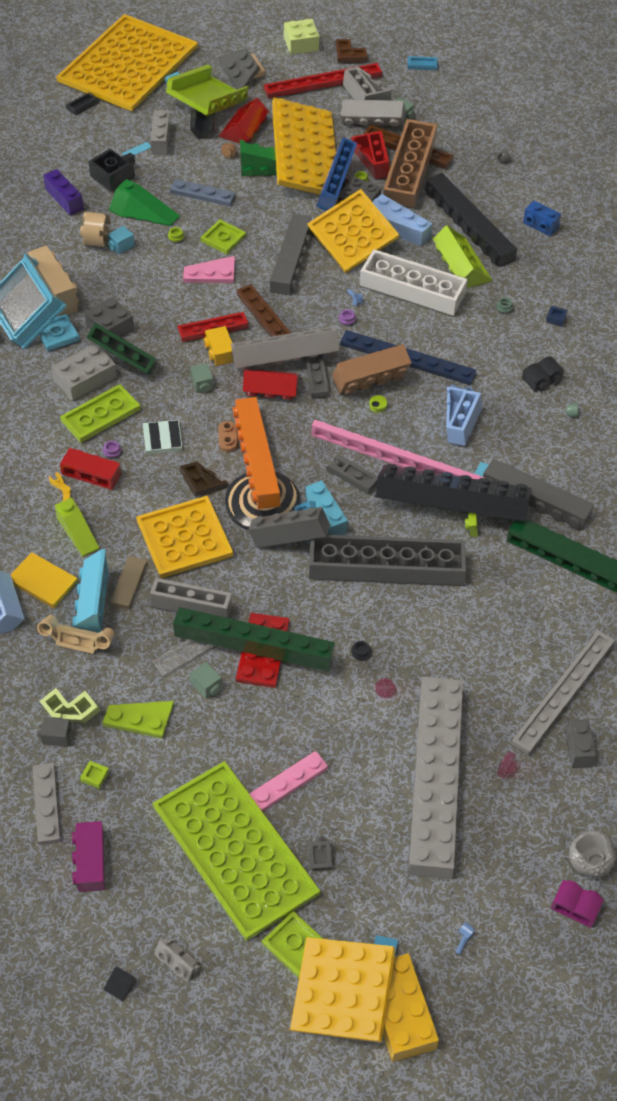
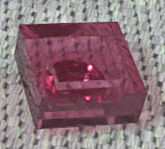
[497,750,517,779]

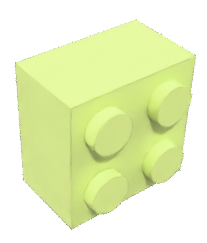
[284,19,320,55]

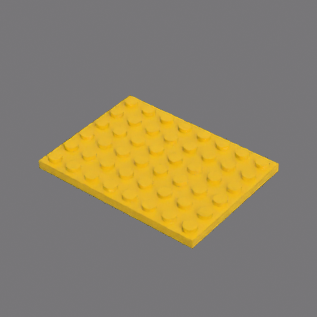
[56,14,198,112]

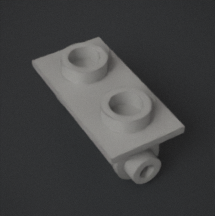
[155,938,200,983]

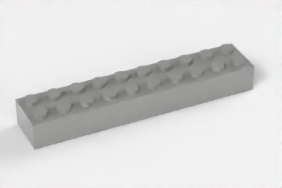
[408,677,463,879]

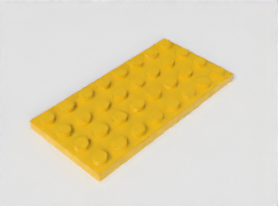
[272,97,336,195]

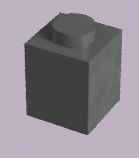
[38,717,71,747]

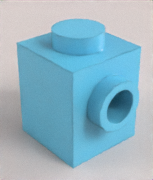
[108,226,135,254]

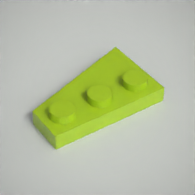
[102,701,174,739]

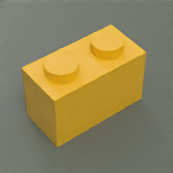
[203,326,234,366]

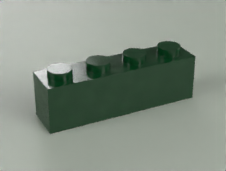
[86,323,159,375]

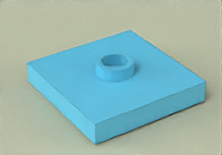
[39,314,80,352]

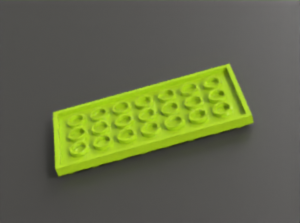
[152,761,320,942]

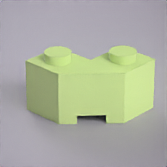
[40,688,101,723]

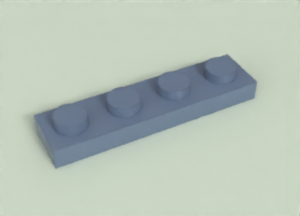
[170,179,236,207]

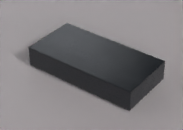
[66,92,99,116]

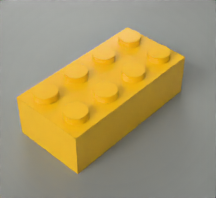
[383,953,439,1062]

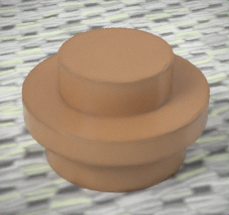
[221,143,237,158]

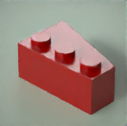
[351,131,390,179]

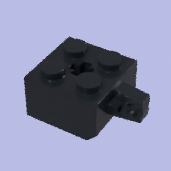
[88,149,135,191]

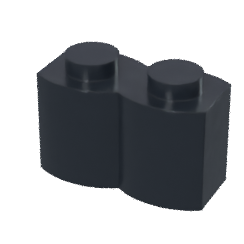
[522,356,564,392]

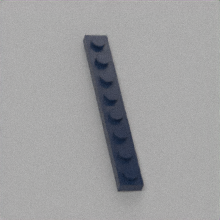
[340,330,477,386]

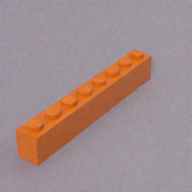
[232,397,280,509]

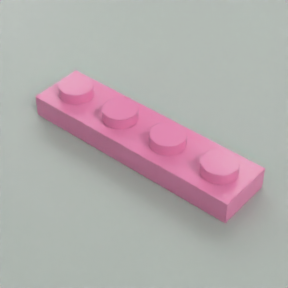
[249,751,328,812]

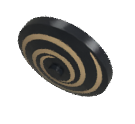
[225,472,300,530]

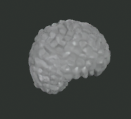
[569,831,616,878]

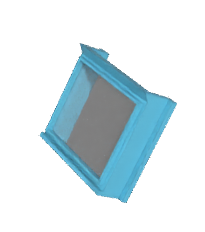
[0,253,67,349]

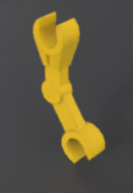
[49,472,71,501]

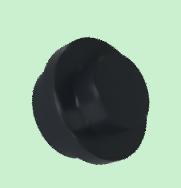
[351,641,371,660]

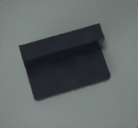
[190,108,215,139]

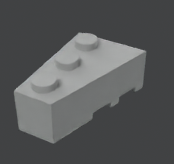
[343,67,392,101]

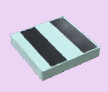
[143,420,182,455]

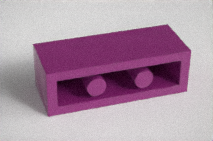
[72,821,105,892]

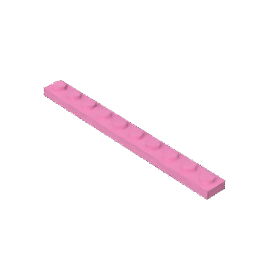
[312,420,484,479]

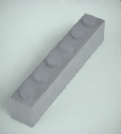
[231,326,339,370]

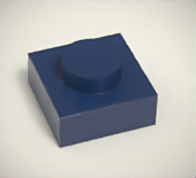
[546,306,567,326]

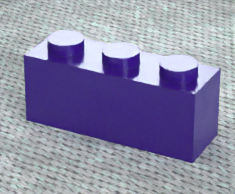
[43,169,84,216]

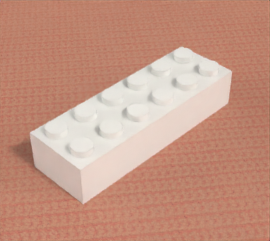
[360,249,468,316]

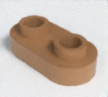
[218,421,237,453]

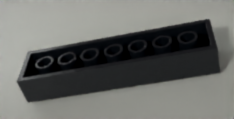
[375,464,532,521]

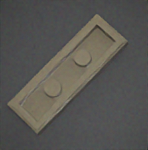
[110,556,147,610]

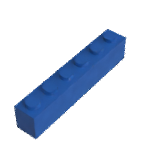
[316,137,357,211]

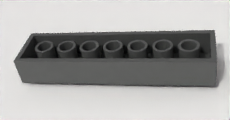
[309,535,466,585]

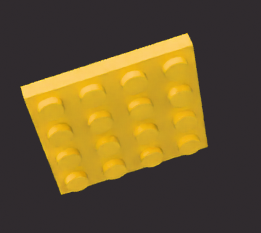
[307,189,399,273]
[136,495,233,579]
[290,937,396,1043]

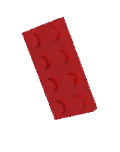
[236,613,289,688]

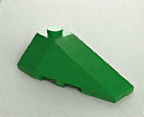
[109,179,180,226]

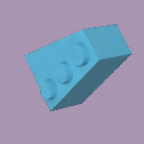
[305,480,348,535]

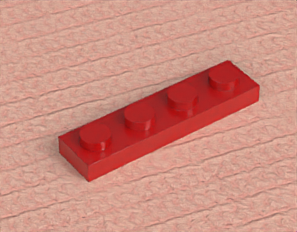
[177,311,248,342]

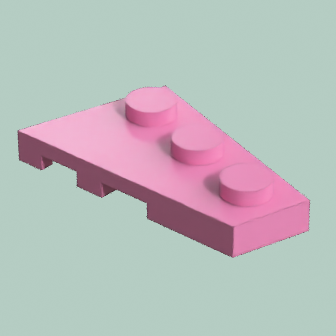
[183,256,235,283]

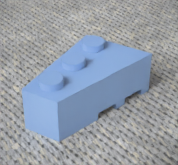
[446,387,482,446]

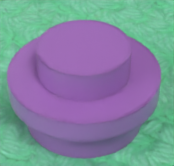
[339,309,356,325]
[103,441,121,458]

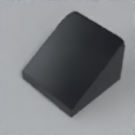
[103,966,136,1002]

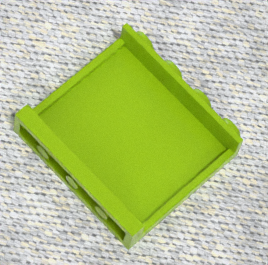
[166,65,249,116]

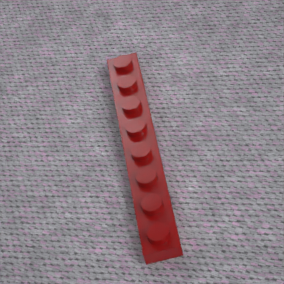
[264,63,382,99]

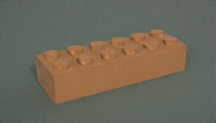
[383,119,437,208]

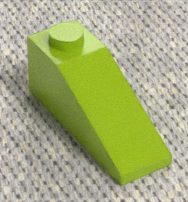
[55,497,100,557]

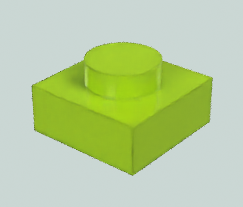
[465,512,478,537]
[80,761,109,789]

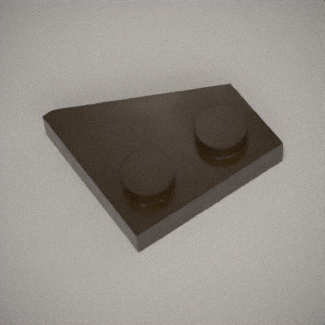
[180,462,228,497]

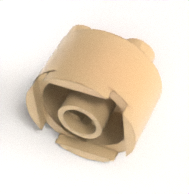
[80,212,111,247]

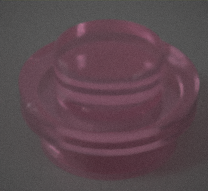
[375,678,395,698]

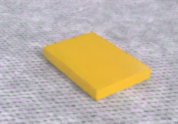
[11,552,78,608]

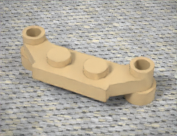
[37,615,114,654]

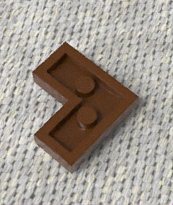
[336,39,367,63]

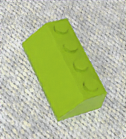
[433,225,493,288]

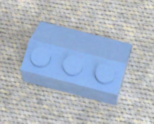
[0,571,25,634]

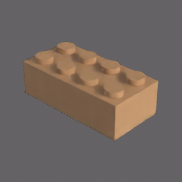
[332,344,411,395]

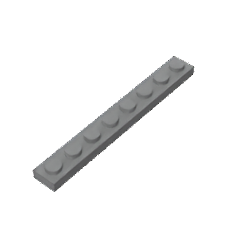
[511,630,615,756]

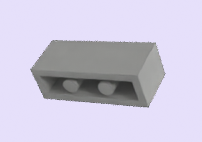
[150,110,171,155]

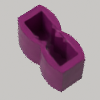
[550,880,604,928]

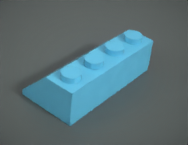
[72,549,109,633]

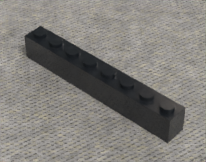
[425,173,517,268]

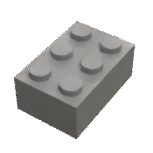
[51,343,117,401]

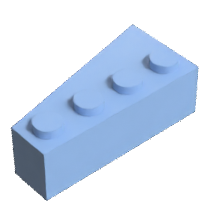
[372,194,433,246]

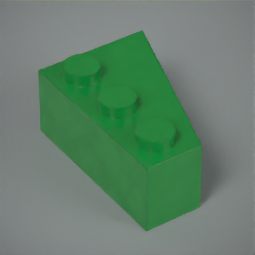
[240,140,277,176]

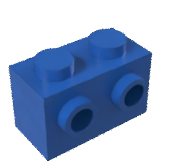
[523,200,561,236]

